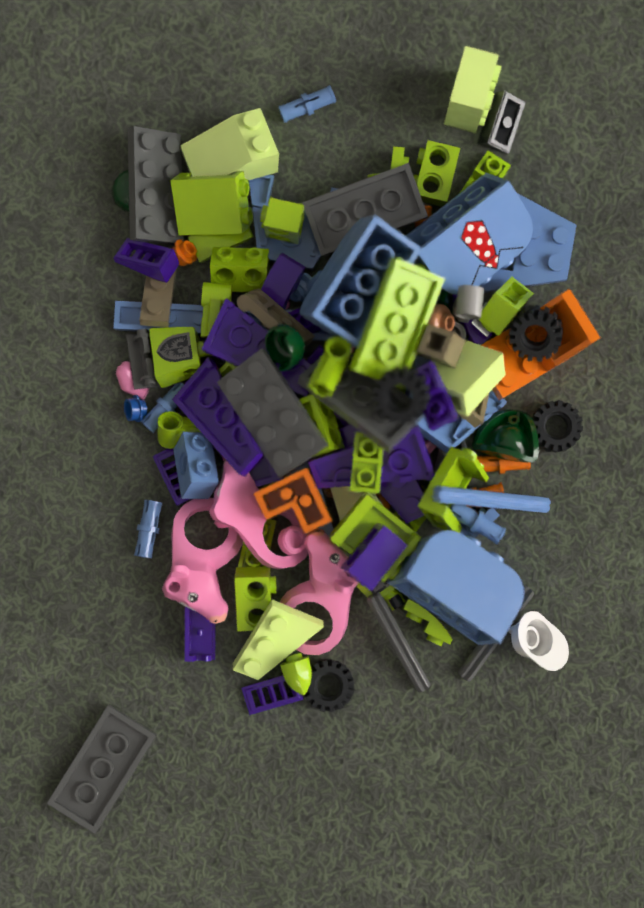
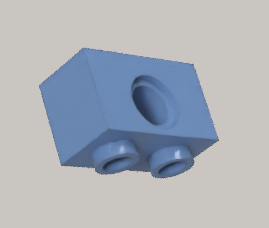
[173,432,219,499]

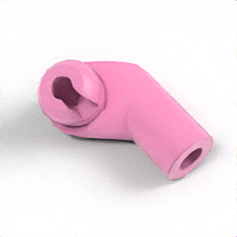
[116,361,149,400]

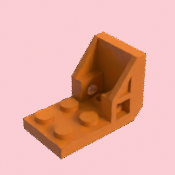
[481,289,600,401]

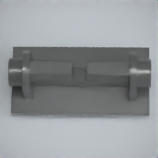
[126,329,161,390]

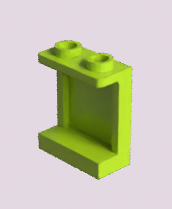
[170,171,253,235]
[418,446,489,533]
[329,493,421,582]

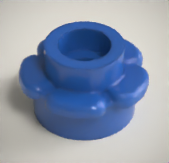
[124,395,147,422]

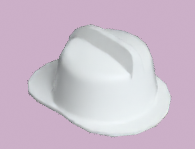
[508,611,569,671]

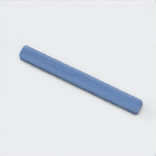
[432,486,551,513]

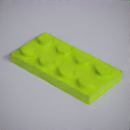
[350,257,445,389]

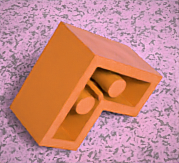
[254,468,333,534]

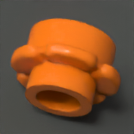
[172,239,197,266]

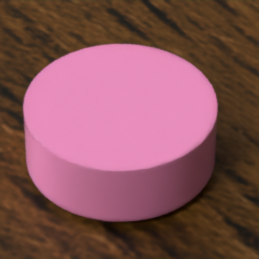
[278,526,306,555]

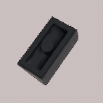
[477,91,526,154]

